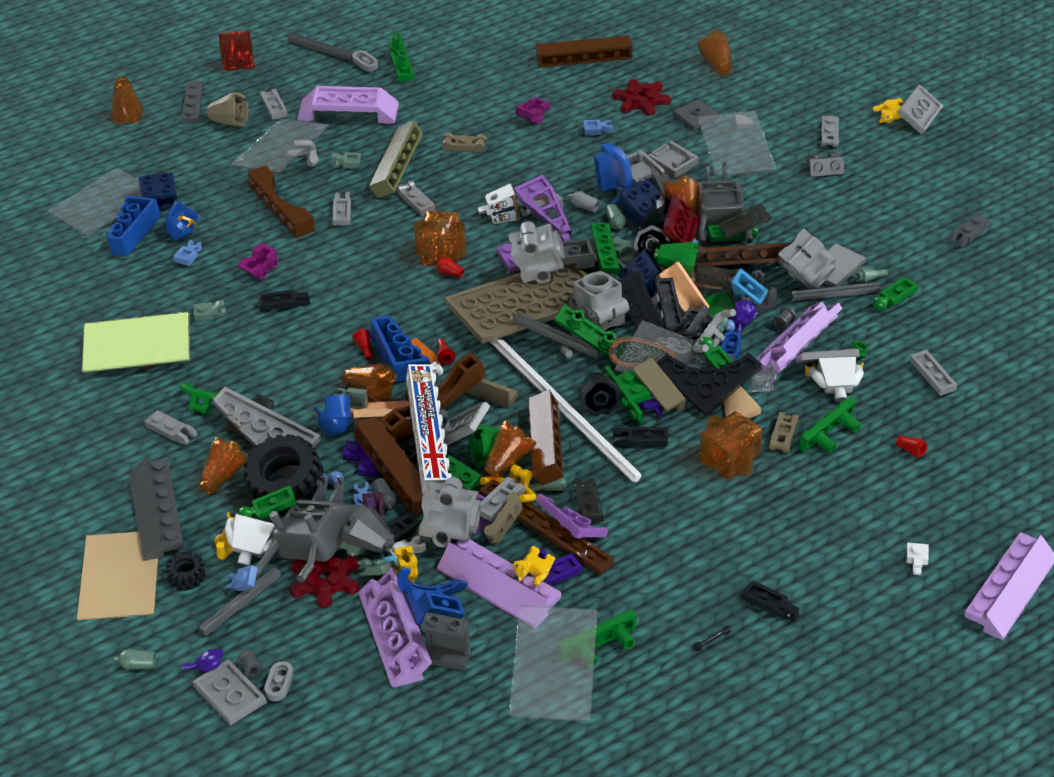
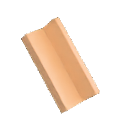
[656,262,709,316]

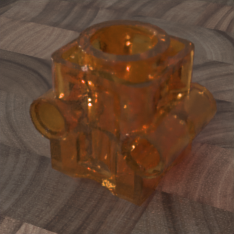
[414,211,467,266]
[699,411,762,481]

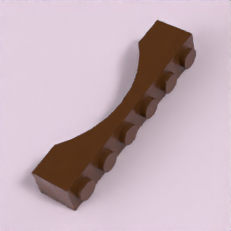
[247,165,315,238]
[380,352,486,443]

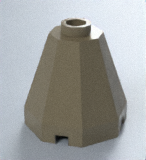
[206,92,248,127]

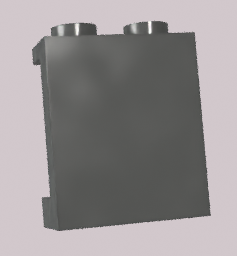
[421,612,471,671]

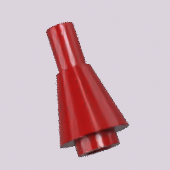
[352,329,373,361]
[437,339,456,365]

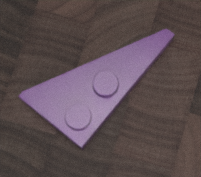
[536,494,609,539]

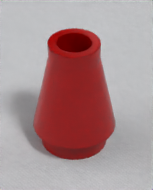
[437,257,465,278]
[896,435,927,457]

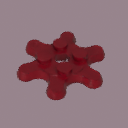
[612,79,672,116]
[290,556,360,608]

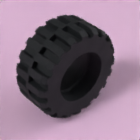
[243,434,324,513]

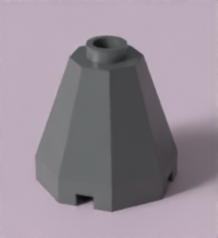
[341,504,394,553]

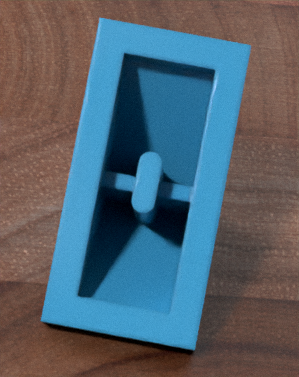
[731,268,768,305]

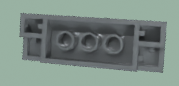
[129,456,184,561]

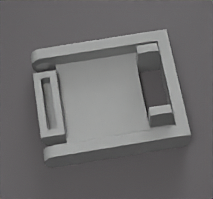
[648,141,699,178]
[627,150,665,185]

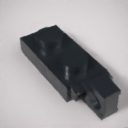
[258,290,310,312]
[741,581,799,621]

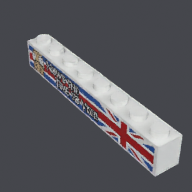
[406,364,452,494]

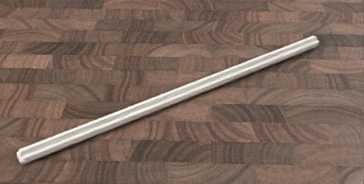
[489,337,641,482]

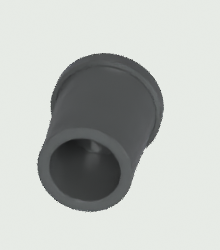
[372,478,396,511]

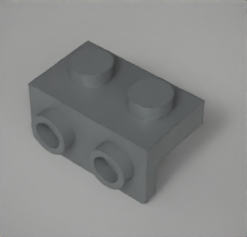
[806,153,844,177]
[673,305,710,344]

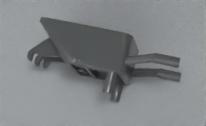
[690,161,753,245]
[256,476,360,583]

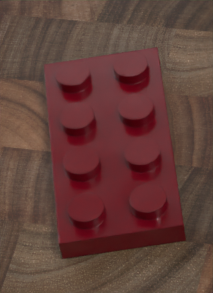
[663,193,699,244]

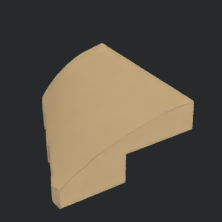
[723,386,761,432]

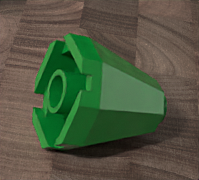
[653,242,699,278]
[468,425,519,466]

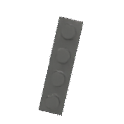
[182,80,204,124]

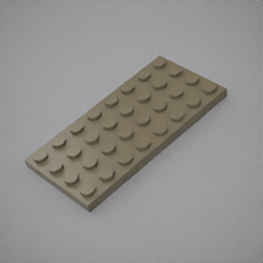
[444,263,587,344]

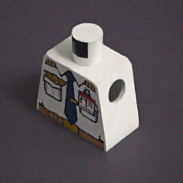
[478,184,521,224]

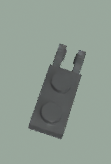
[948,214,990,247]

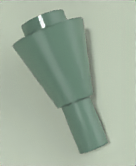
[855,267,888,284]
[529,475,567,492]

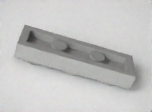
[910,350,957,396]

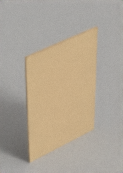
[77,532,158,620]

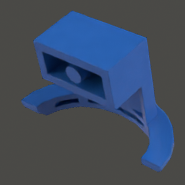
[593,143,632,207]
[397,567,468,625]

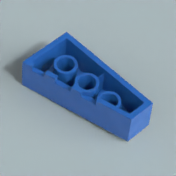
[107,195,161,256]
[370,316,430,383]

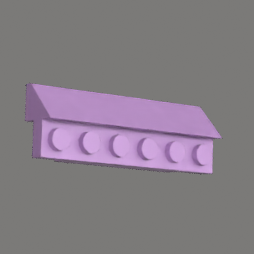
[756,302,842,379]
[964,532,1054,641]
[437,539,561,629]
[358,568,432,687]

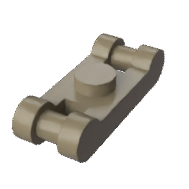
[442,132,487,152]
[769,412,799,453]
[484,492,523,545]

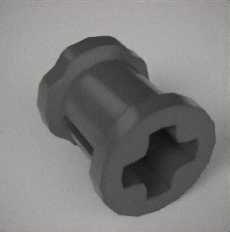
[772,307,796,330]
[237,649,263,679]

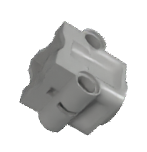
[508,222,566,284]
[778,228,836,289]
[568,271,630,331]
[419,477,481,548]

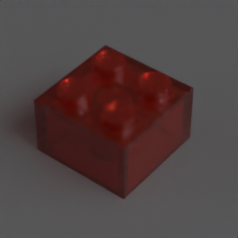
[218,30,255,71]

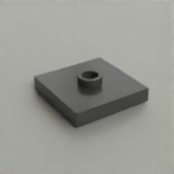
[673,100,720,131]

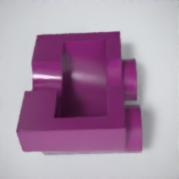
[515,97,551,124]
[237,242,279,280]

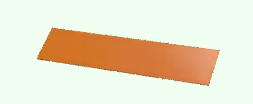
[411,338,442,365]

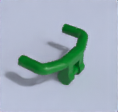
[180,382,219,415]

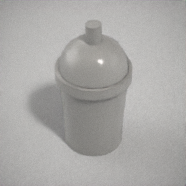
[568,191,600,213]

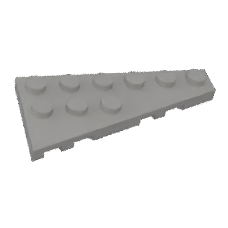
[213,387,321,479]

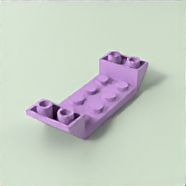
[297,86,399,124]

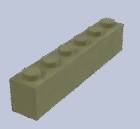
[369,121,423,198]

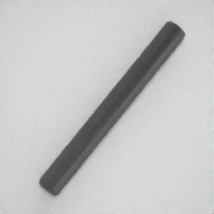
[288,33,354,61]
[791,282,881,301]
[513,313,600,358]
[198,567,281,636]

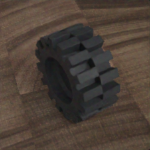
[166,552,205,591]

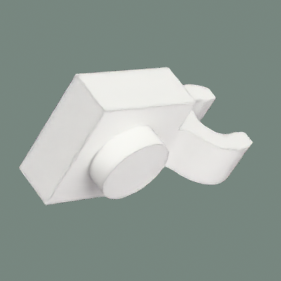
[906,543,929,575]

